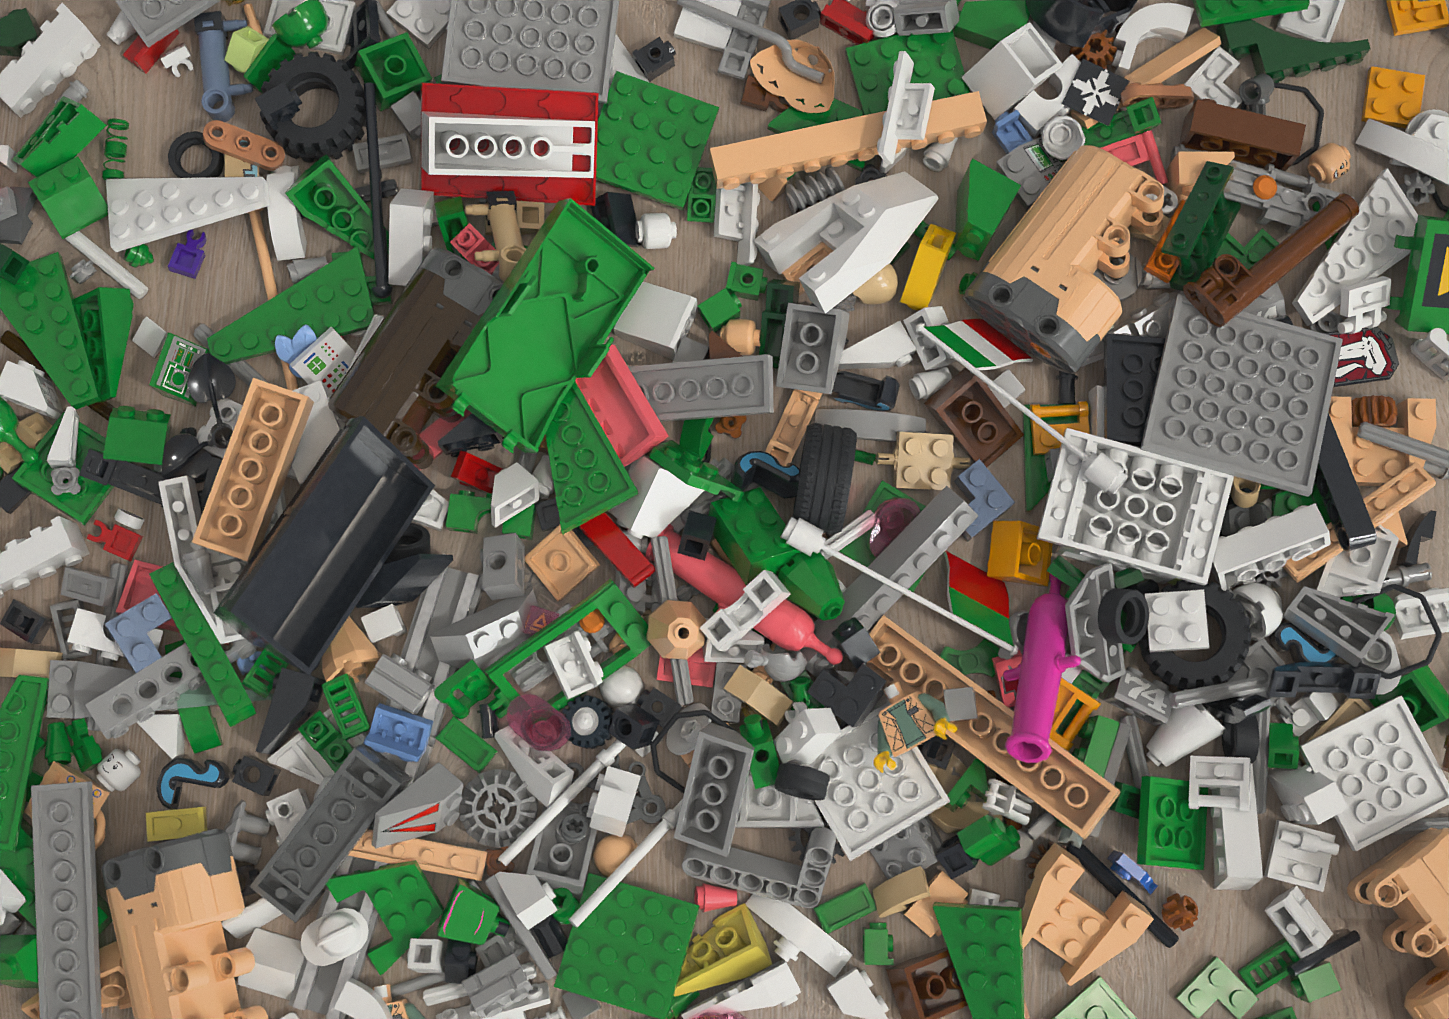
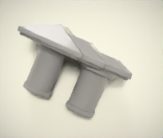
[224,800,270,865]

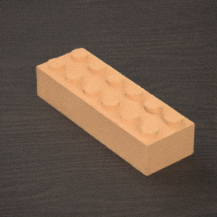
[192,378,314,562]

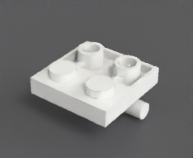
[1264,820,1339,892]

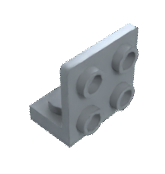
[870,816,943,880]

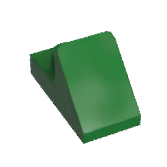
[944,758,988,813]

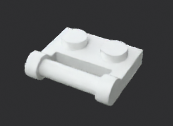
[1411,328,1449,382]
[1189,756,1251,811]

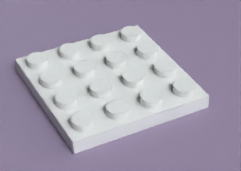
[1299,696,1449,851]
[802,702,950,861]

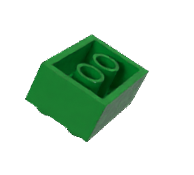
[708,487,800,586]

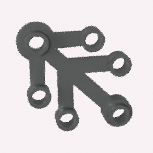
[567,754,666,825]

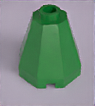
[778,552,845,621]

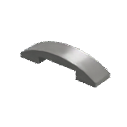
[718,0,772,80]
[815,409,926,442]

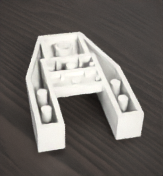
[754,171,939,314]
[158,475,286,644]

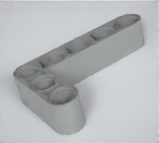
[682,827,836,908]

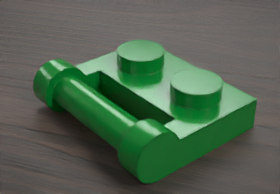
[434,659,497,719]

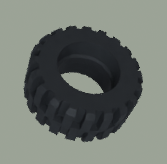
[259,52,366,163]
[1139,580,1251,691]

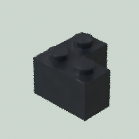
[807,662,894,728]

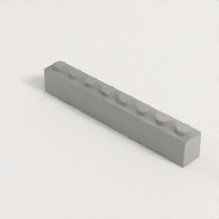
[790,486,978,678]

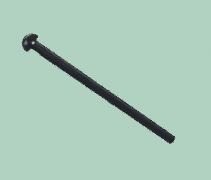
[364,83,393,299]

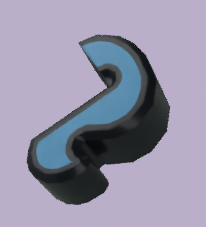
[831,371,900,411]
[730,451,801,499]
[1269,623,1340,663]
[156,758,230,810]

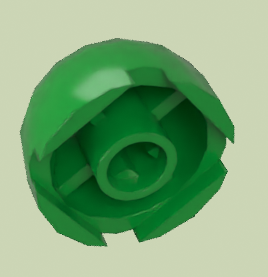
[272,0,328,49]

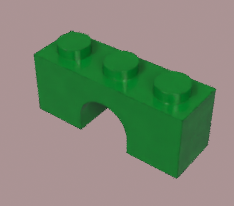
[446,490,536,540]

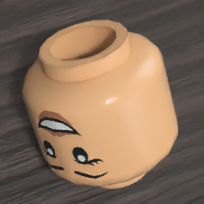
[1308,143,1351,184]

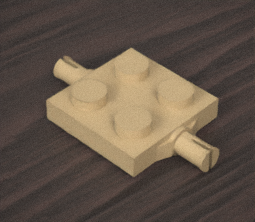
[876,431,970,490]

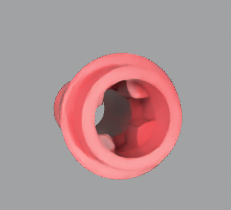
[694,883,737,912]

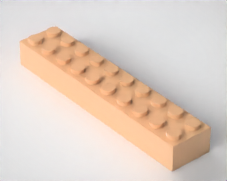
[867,615,1120,840]

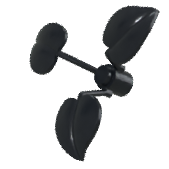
[161,353,236,479]

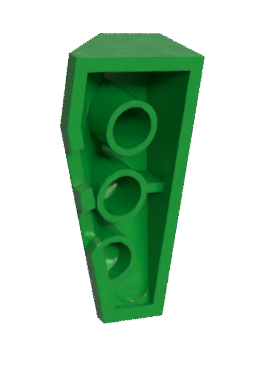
[285,154,389,260]
[74,287,134,403]

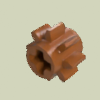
[1162,893,1198,932]

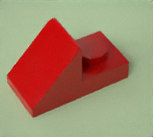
[451,451,503,494]

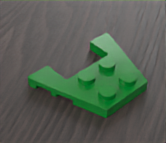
[326,860,444,975]

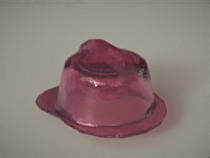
[869,497,920,558]
[506,694,571,751]

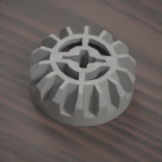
[459,769,538,847]

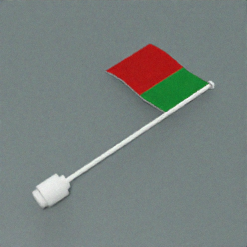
[781,517,1018,655]

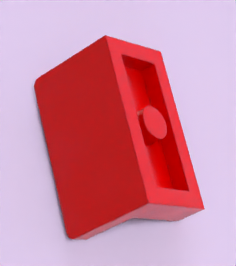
[820,0,875,45]
[122,29,180,74]

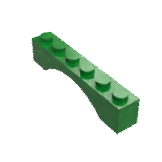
[149,562,256,727]

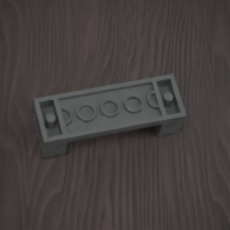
[250,743,411,923]

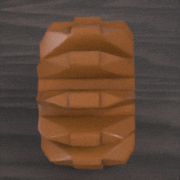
[1069,30,1117,69]
[1351,395,1397,428]

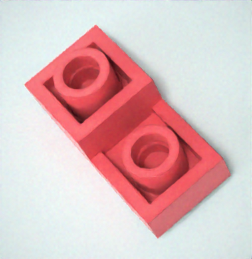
[450,223,499,275]

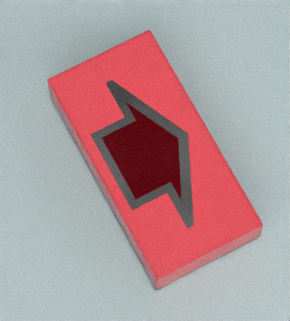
[992,650,1022,708]

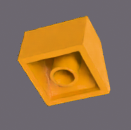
[987,521,1053,587]

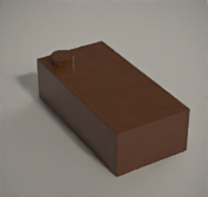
[1178,99,1306,171]

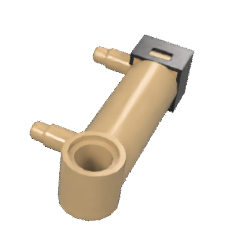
[465,191,526,282]

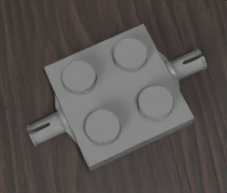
[1225,638,1295,719]

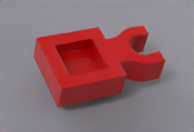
[86,519,143,562]

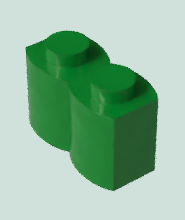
[957,815,1021,866]

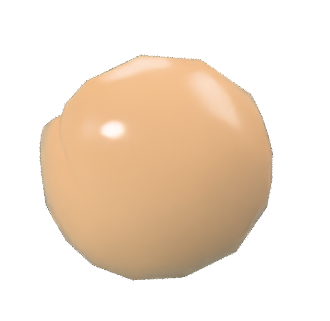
[593,834,638,877]

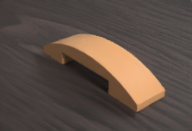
[765,389,823,466]

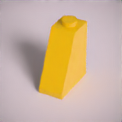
[900,224,956,310]

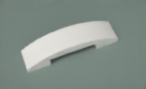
[1355,119,1449,186]
[745,894,853,977]

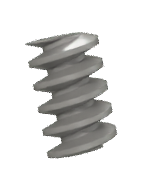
[785,167,845,215]

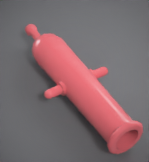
[645,524,843,665]

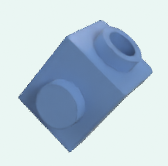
[992,110,1033,154]

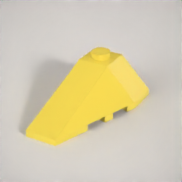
[674,903,773,997]

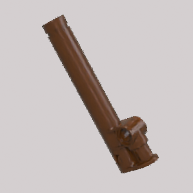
[1183,193,1359,327]

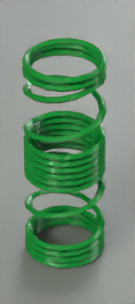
[102,118,129,180]

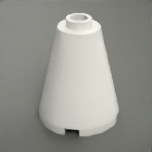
[1146,689,1227,767]

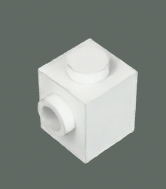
[407,939,447,974]

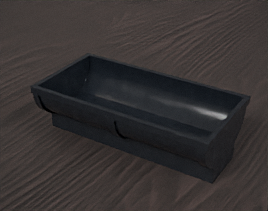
[214,416,435,676]

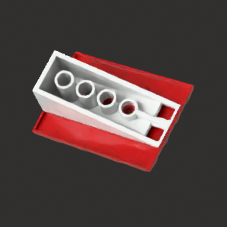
[420,82,599,206]

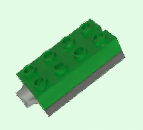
[1053,715,1132,848]

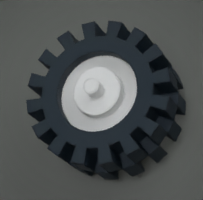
[560,695,614,749]

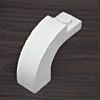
[1112,3,1194,77]
[266,165,307,261]
[334,978,393,1019]

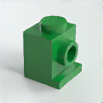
[726,261,768,301]
[1268,723,1299,769]
[863,922,894,965]

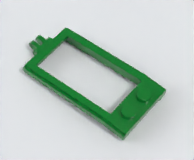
[484,578,651,729]

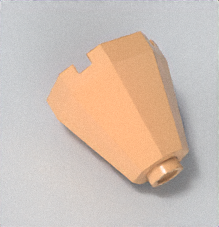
[646,600,707,660]
[322,616,382,683]

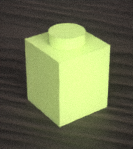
[224,26,269,73]

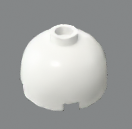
[1232,582,1283,641]

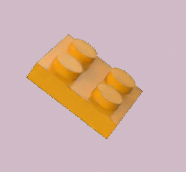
[1361,66,1425,129]

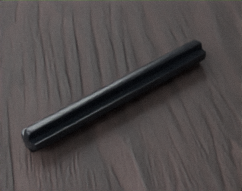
[1066,842,1179,948]

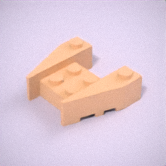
[1328,396,1436,486]
[1022,842,1154,986]

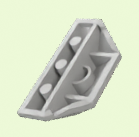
[1065,563,1126,682]
[429,587,541,673]

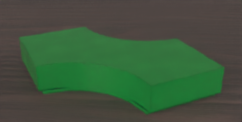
[939,638,1000,678]

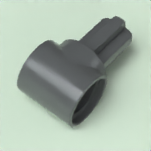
[1239,73,1274,115]

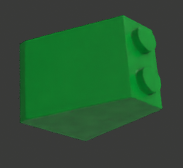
[954,158,1021,262]

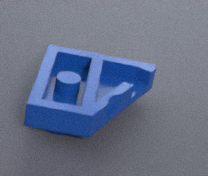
[1107,850,1158,895]

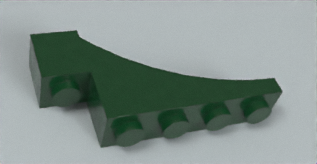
[1215,19,1371,83]

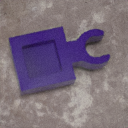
[168,229,206,279]

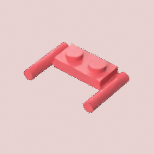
[1101,130,1169,185]

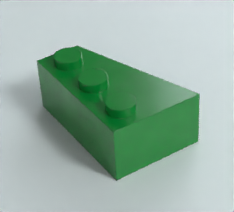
[12,96,107,178]

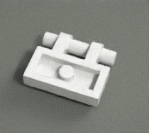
[1337,276,1391,334]

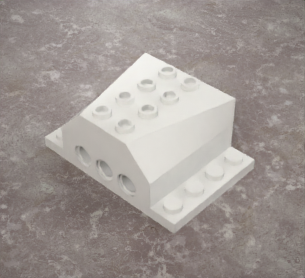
[1036,428,1234,586]

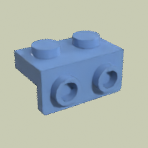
[364,703,434,762]

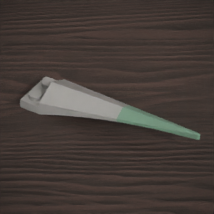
[47,660,274,719]

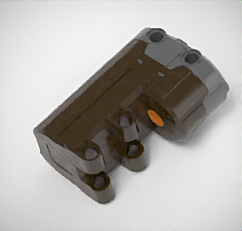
[328,247,504,469]

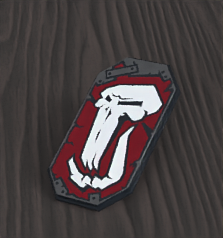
[1323,327,1399,387]

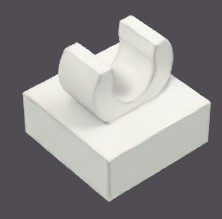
[160,43,193,77]

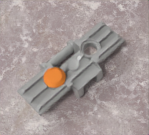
[1224,160,1355,234]
[509,602,615,693]

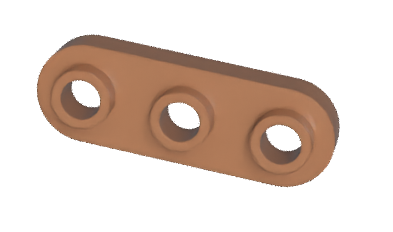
[1121,82,1194,109]
[203,120,285,171]

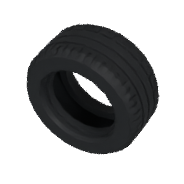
[792,423,857,535]

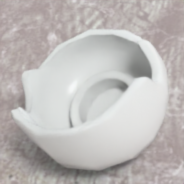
[1041,116,1085,160]
[599,665,644,709]

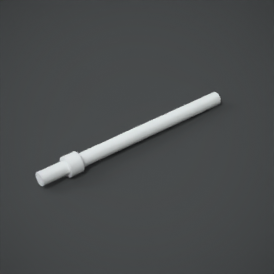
[498,739,626,866]
[569,799,683,928]

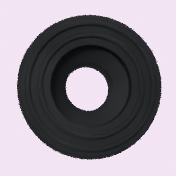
[775,763,830,801]

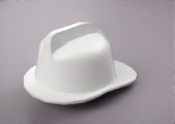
[1362,630,1401,694]
[300,908,369,966]

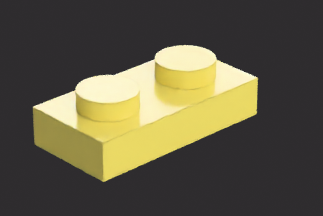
[146,807,207,842]

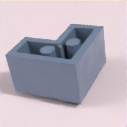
[954,459,1015,542]
[105,593,172,674]

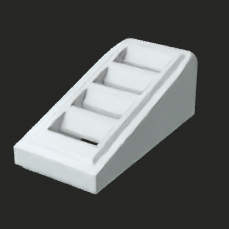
[47,407,79,469]

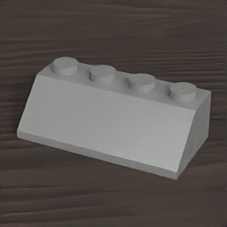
[674,723,755,857]

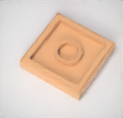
[525,525,600,601]

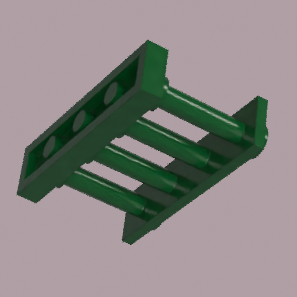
[1161,161,1241,291]

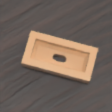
[781,242,833,296]

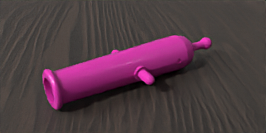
[1003,574,1081,763]

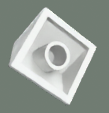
[238,928,304,1000]

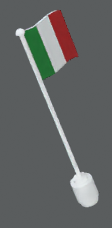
[916,319,1128,494]

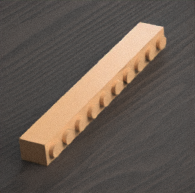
[709,91,987,190]

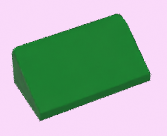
[243,33,296,94]

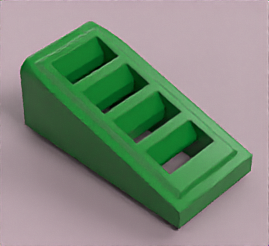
[242,649,289,699]
[321,674,371,741]
[1238,937,1300,996]

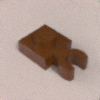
[740,75,788,113]

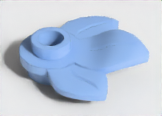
[275,324,317,378]

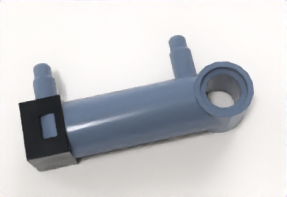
[194,11,253,122]

